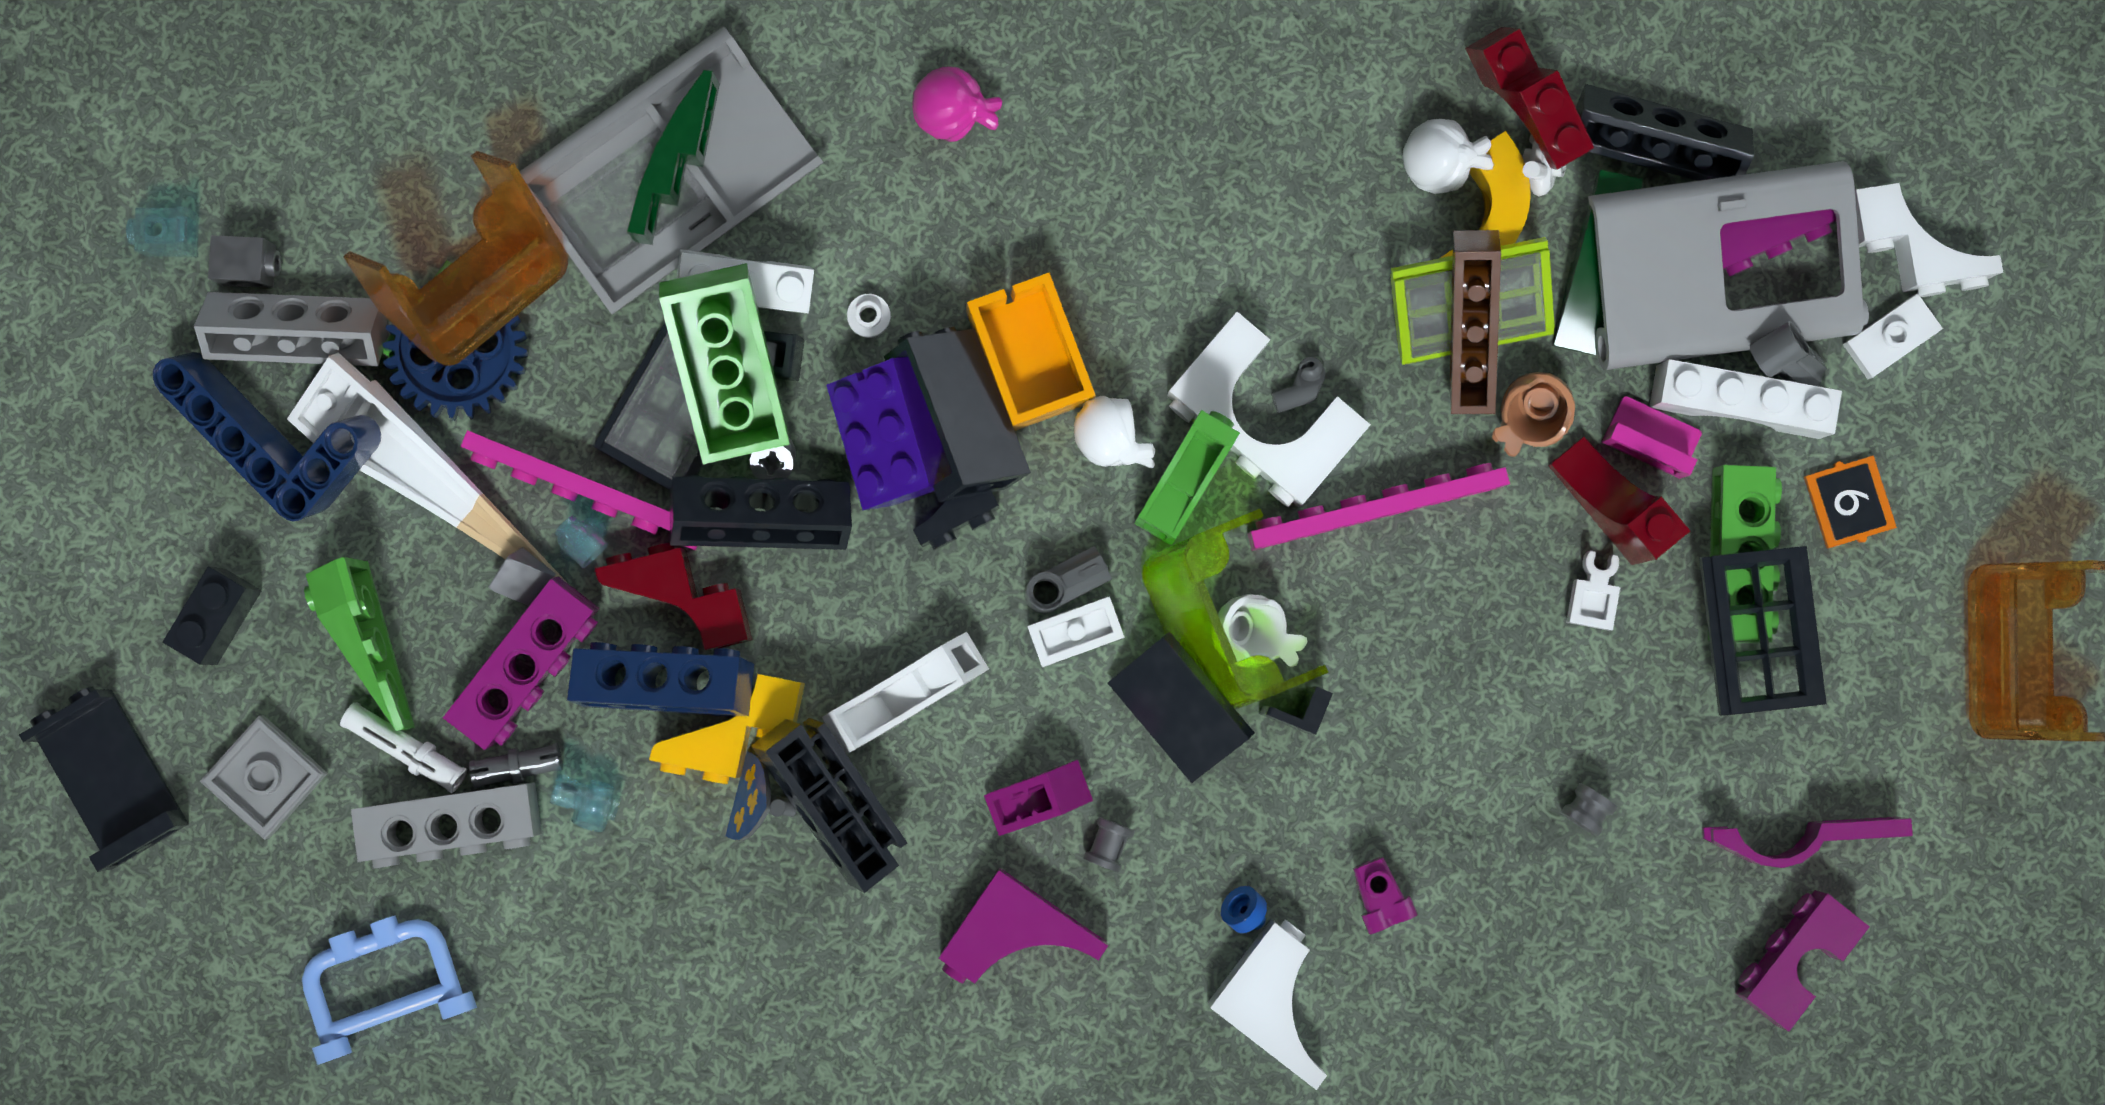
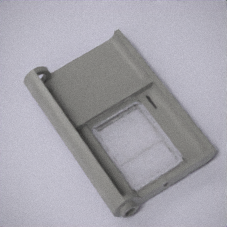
[510,26,823,315]

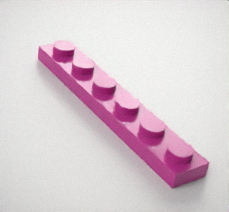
[460,430,710,550]
[1247,463,1510,551]

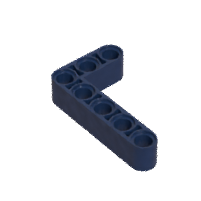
[153,352,381,522]

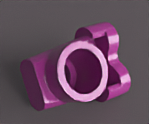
[1353,857,1418,934]

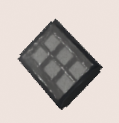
[593,322,704,490]

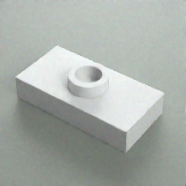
[1843,293,1943,379]
[1027,596,1125,668]

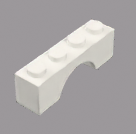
[1649,359,1842,439]

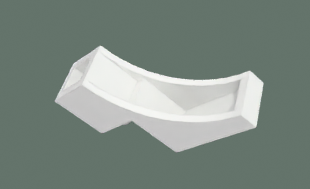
[1855,183,2003,297]
[822,632,989,755]

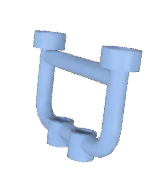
[302,915,477,1065]

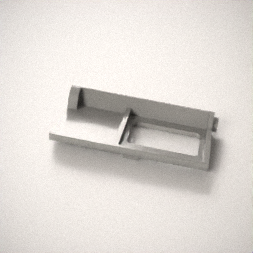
[1588,161,1869,370]

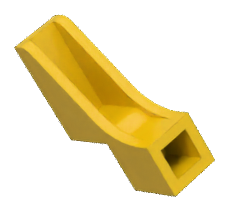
[649,674,805,784]

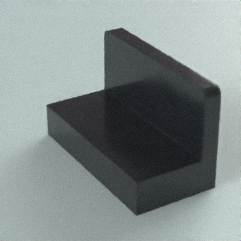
[1259,687,1333,735]

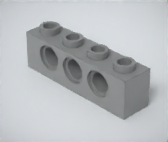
[194,292,389,366]
[351,783,542,868]

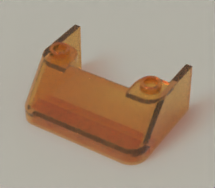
[343,151,568,366]
[1968,560,2105,741]

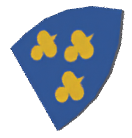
[725,751,797,841]

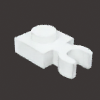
[1566,551,1620,631]

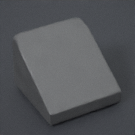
[488,547,556,606]

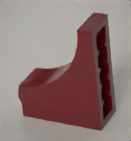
[1548,437,1690,565]

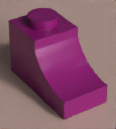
[984,760,1093,836]

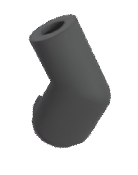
[1271,357,1326,413]

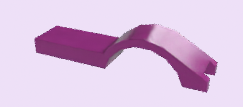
[1702,816,1913,868]

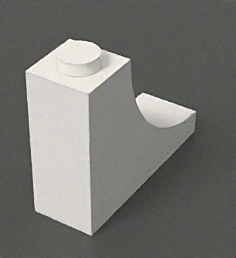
[1208,919,1327,1090]

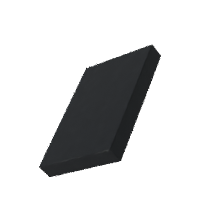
[1107,632,1255,783]

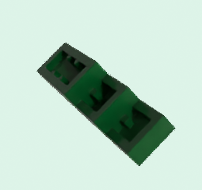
[627,70,720,245]
[1553,170,1643,356]

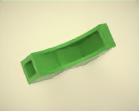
[1134,410,1240,546]

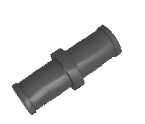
[469,743,563,788]

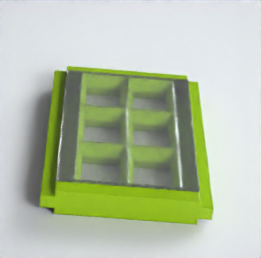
[1390,237,1555,365]

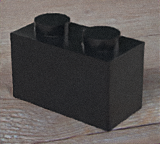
[162,566,262,665]

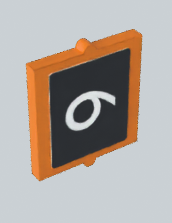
[1804,455,1897,549]

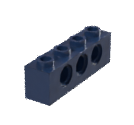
[567,642,755,716]

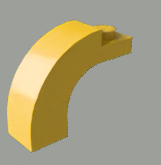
[1440,131,1531,258]

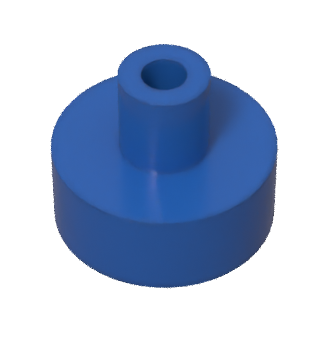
[1221,886,1267,933]

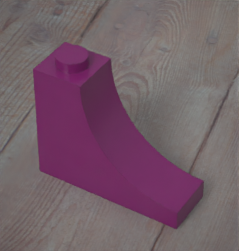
[938,867,1108,984]

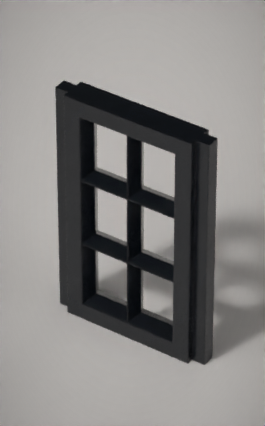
[1700,546,1827,716]

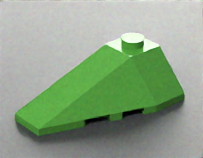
[304,557,415,731]

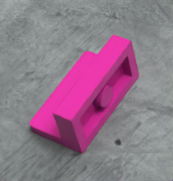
[1602,396,1702,479]

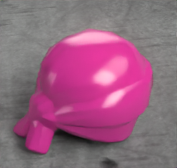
[912,66,1002,142]

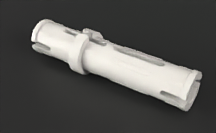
[340,702,467,793]

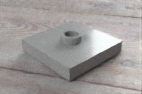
[200,715,328,840]

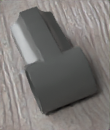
[1750,321,1827,386]
[1024,546,1112,614]

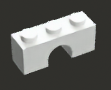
[676,249,814,314]

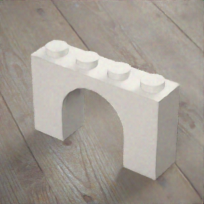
[1167,312,1371,507]

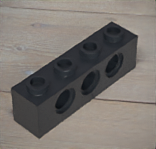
[1576,84,1754,181]
[669,475,852,550]

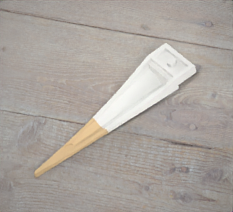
[287,353,566,582]

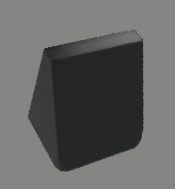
[764,331,805,381]

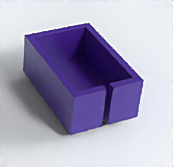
[826,357,952,511]

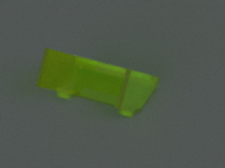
[1141,509,1329,710]

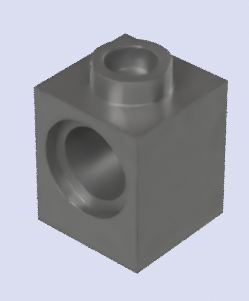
[208,235,281,288]

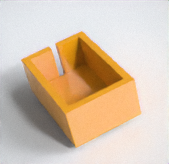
[966,272,1096,431]

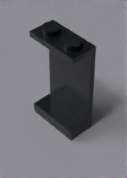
[884,326,1031,502]
[19,686,189,872]

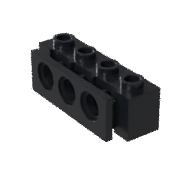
[751,718,907,893]

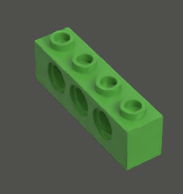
[1708,465,1782,643]

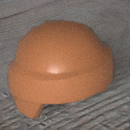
[1492,372,1575,457]

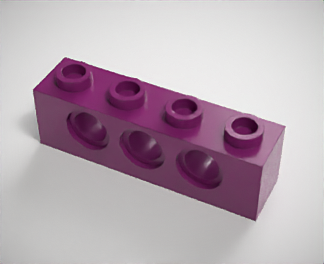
[443,576,600,750]

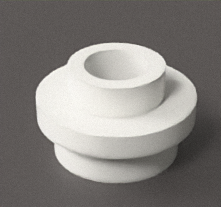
[847,294,891,338]

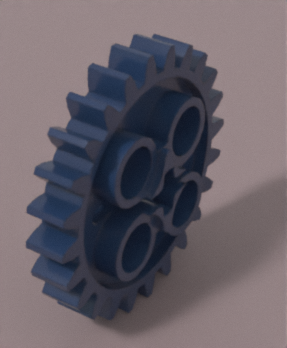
[382,279,529,421]

